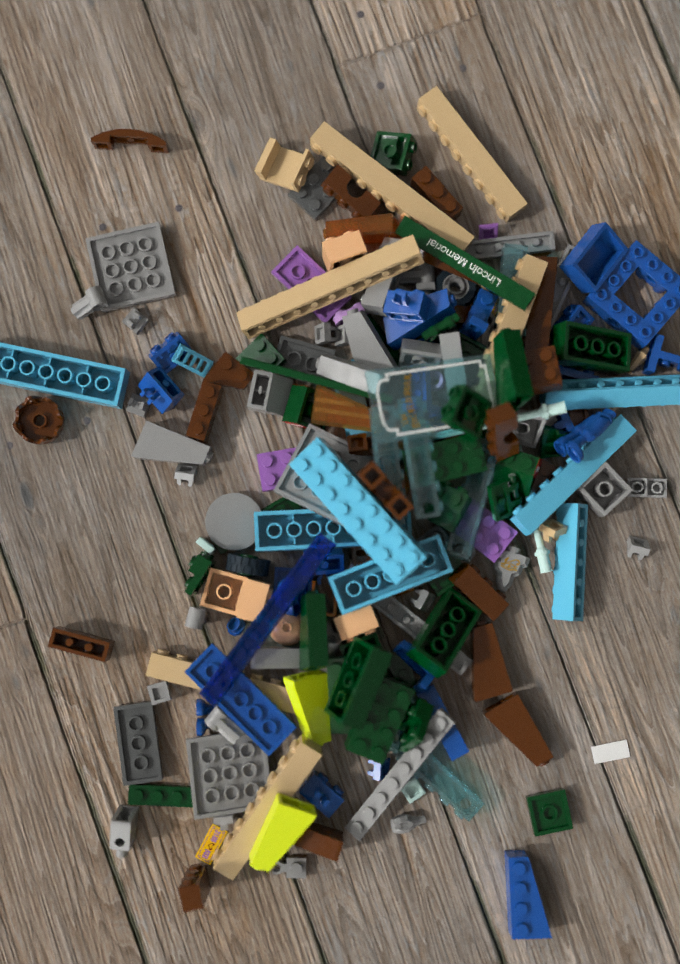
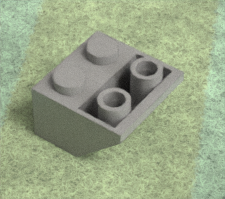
[247,369,293,417]

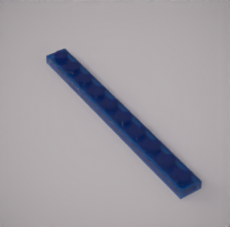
[199,532,337,706]

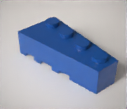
[504,850,552,940]

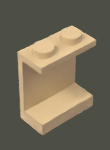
[254,137,314,192]

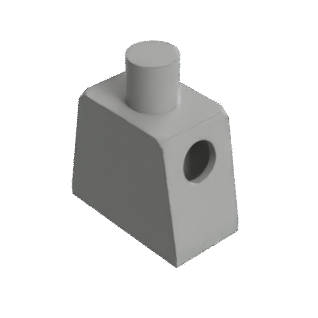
[110,805,139,858]

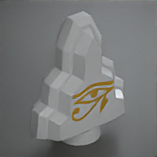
[494,545,531,592]

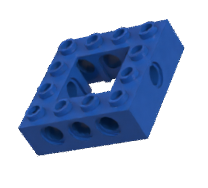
[582,240,680,350]

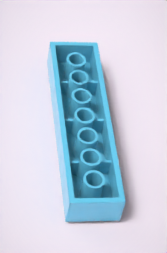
[0,342,130,409]
[289,437,430,585]
[254,505,412,553]

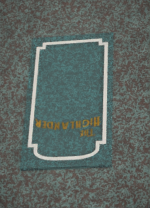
[364,354,497,445]

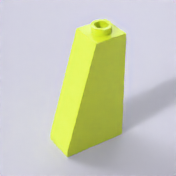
[283,670,331,746]
[249,793,316,872]

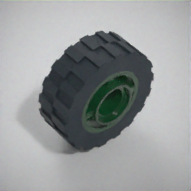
[225,553,270,577]

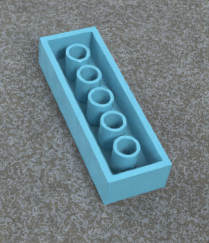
[327,534,453,615]

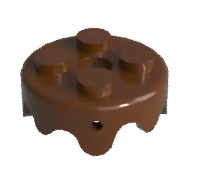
[13,396,64,445]

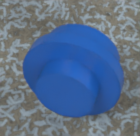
[227,617,246,636]

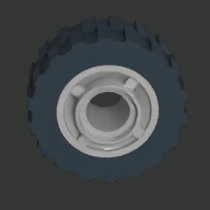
[434,270,477,306]

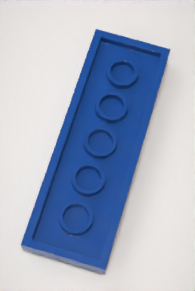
[184,643,297,756]

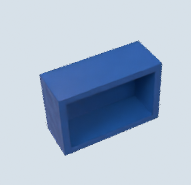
[559,222,629,294]

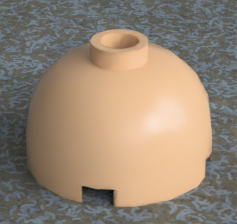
[268,609,301,646]

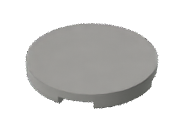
[205,493,261,551]

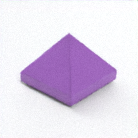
[479,223,498,240]

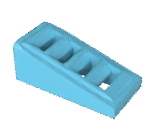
[171,343,214,378]

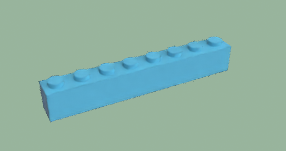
[539,374,680,410]
[510,414,637,536]

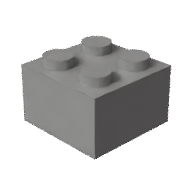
[575,462,633,517]

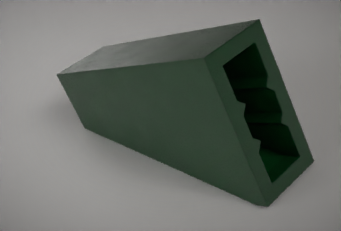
[493,328,534,412]
[299,590,329,671]

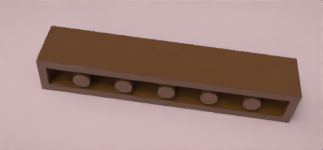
[522,256,558,351]

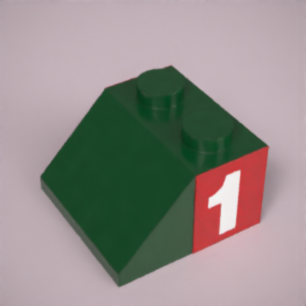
[282,384,334,430]
[492,451,542,496]

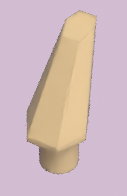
[627,346,650,374]

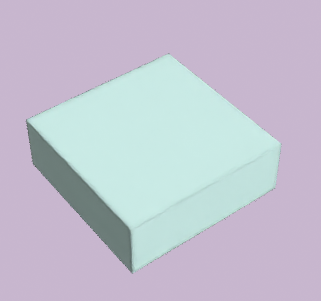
[196,537,217,555]
[401,775,426,804]

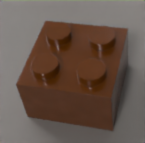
[525,345,562,395]

